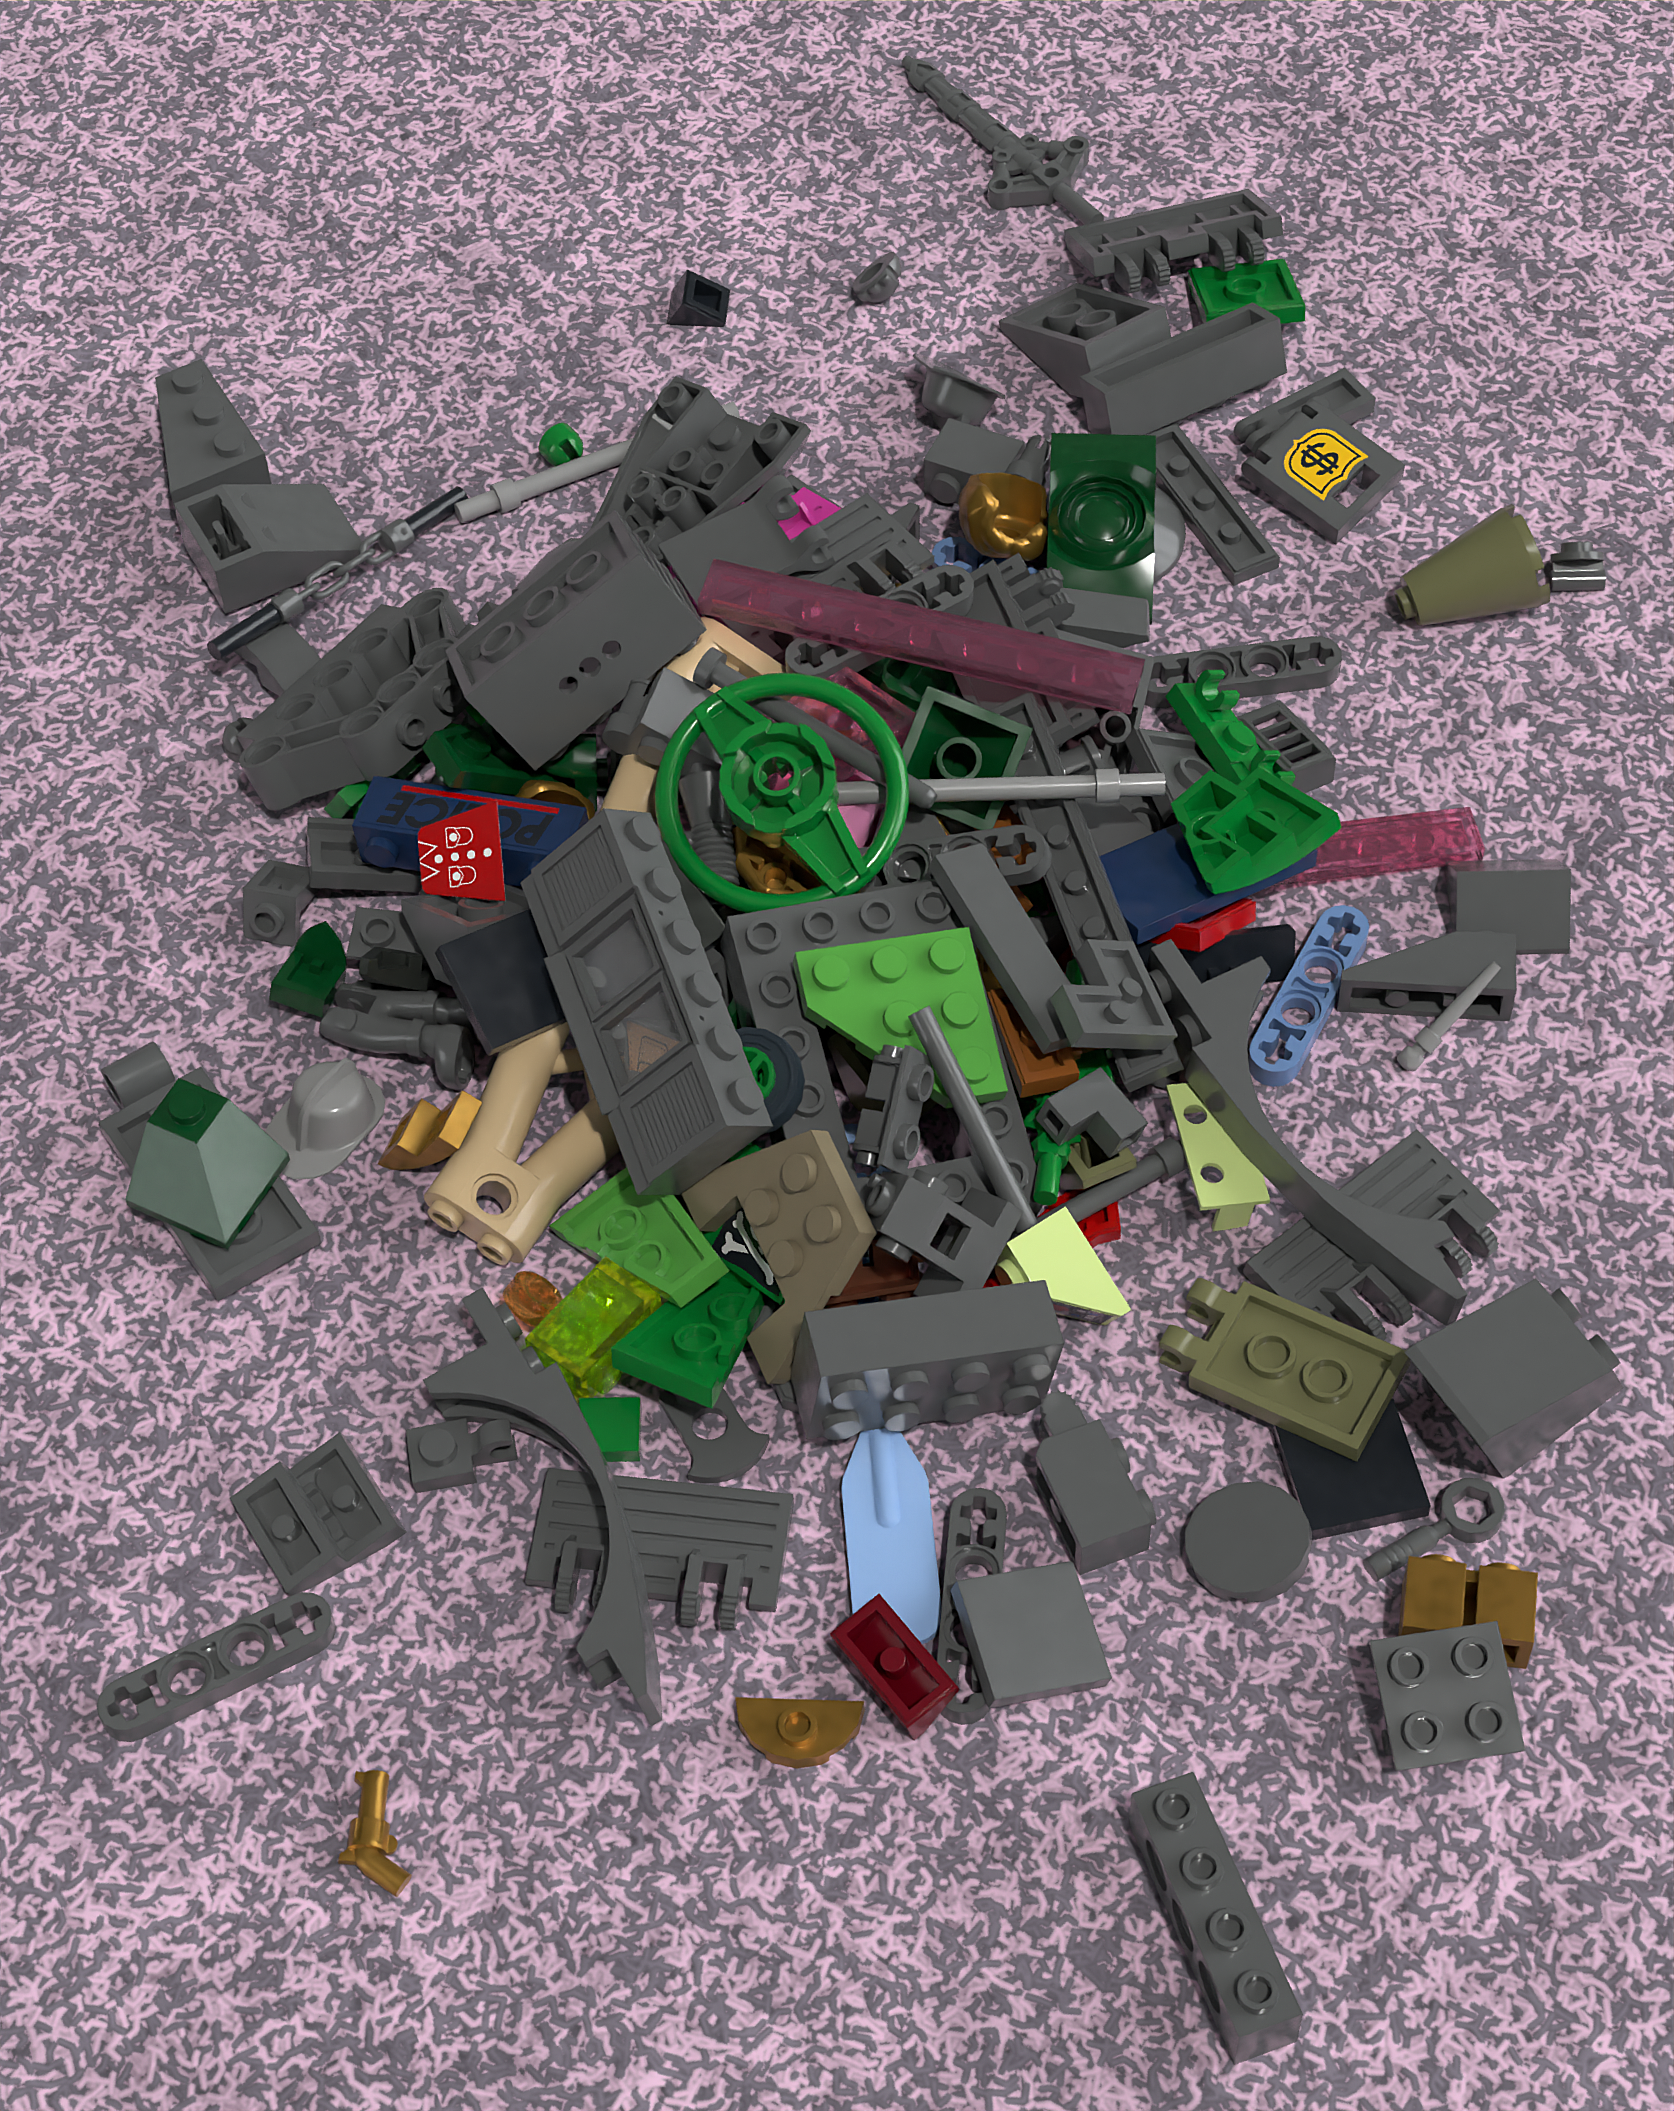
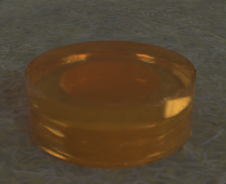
[503,1271,565,1330]

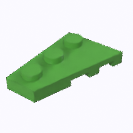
[549,1167,729,1308]

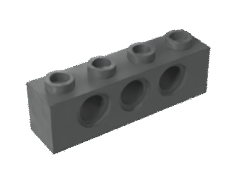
[1129,1772,1303,2065]

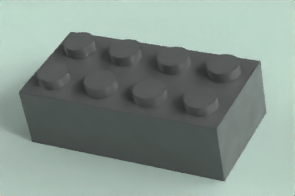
[790,1280,1065,1440]

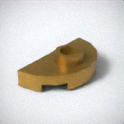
[735,1697,865,1769]

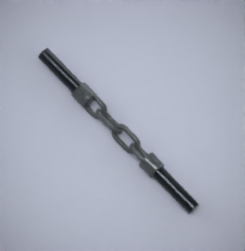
[207,486,468,661]

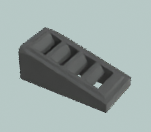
[1237,700,1336,793]

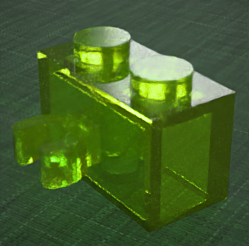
[525,1256,662,1402]

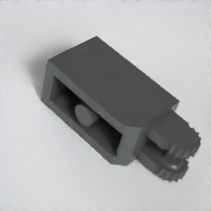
[1035,1390,1156,1575]

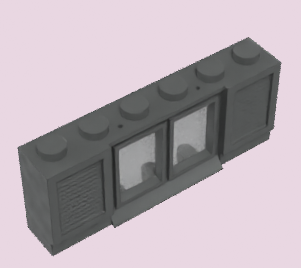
[521,808,773,1195]

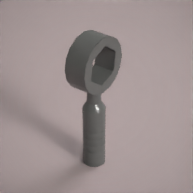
[1363,1478,1505,1582]

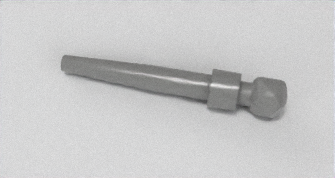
[1397,961,1501,1071]

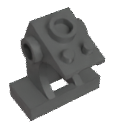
[861,1169,1024,1297]

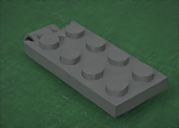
[98,1041,322,1301]

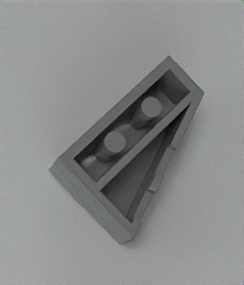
[155,359,272,532]

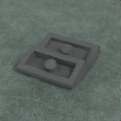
[230,1432,407,1596]

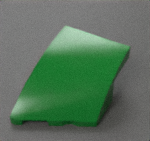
[1171,767,1342,894]

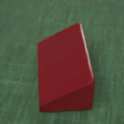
[830,1594,960,1741]

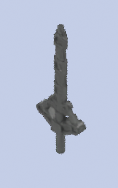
[901,56,1104,225]

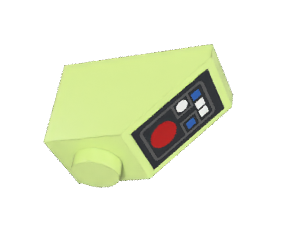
[995,1206,1131,1326]

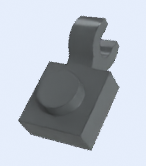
[406,1418,518,1493]

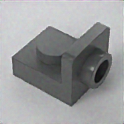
[243,860,321,947]

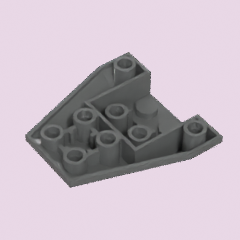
[589,376,811,567]

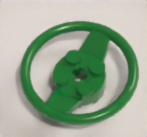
[655,673,909,913]

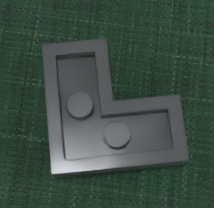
[1050,939,1178,1050]

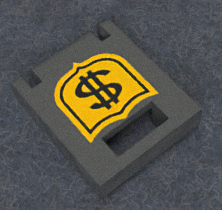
[1241,398,1405,545]

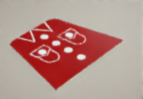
[418,800,506,901]

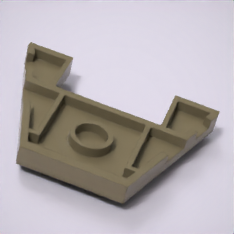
[682,1130,876,1384]

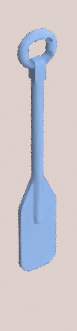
[842,1124,942,1644]

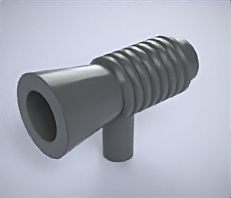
[660,771,740,906]

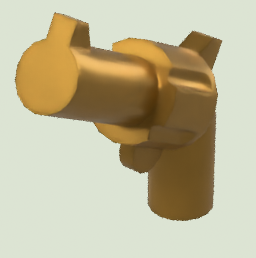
[338,1770,412,1897]

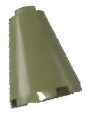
[1394,504,1550,626]

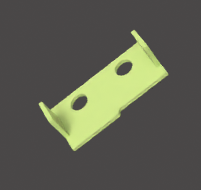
[1166,1083,1270,1231]

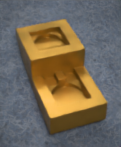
[378,1090,483,1170]

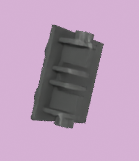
[1369,1621,1525,1772]

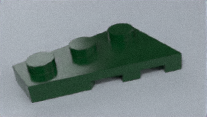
[422,720,575,795]

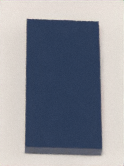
[1099,823,1318,945]

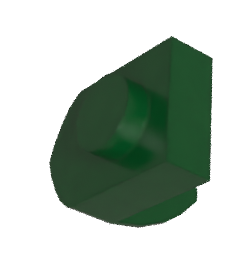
[539,733,608,812]
[269,921,347,1017]

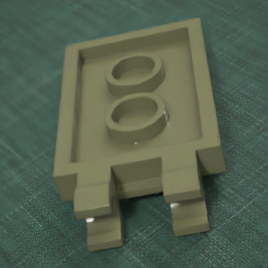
[1159,1278,1410,1461]

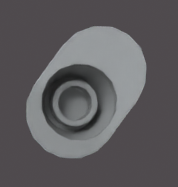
[265,1057,385,1179]

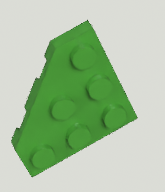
[793,927,1008,1108]

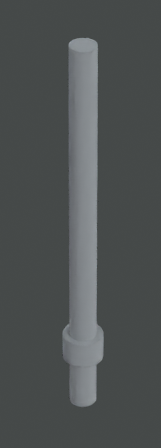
[454,401,740,523]
[837,768,1165,805]

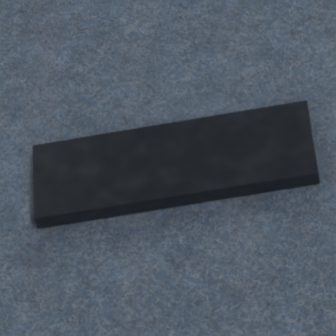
[435,824,751,1056]

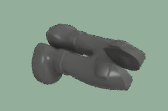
[319,980,483,1090]

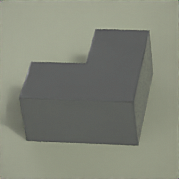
[1036,1067,1148,1158]

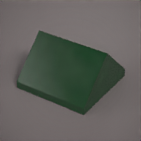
[901,686,1033,831]

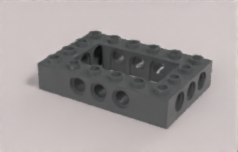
[720,880,1043,1258]

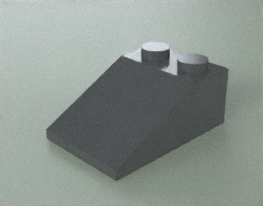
[999,283,1171,398]

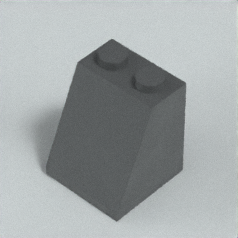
[1405,1278,1623,1478]

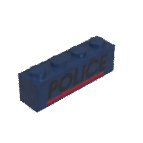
[352,776,589,887]

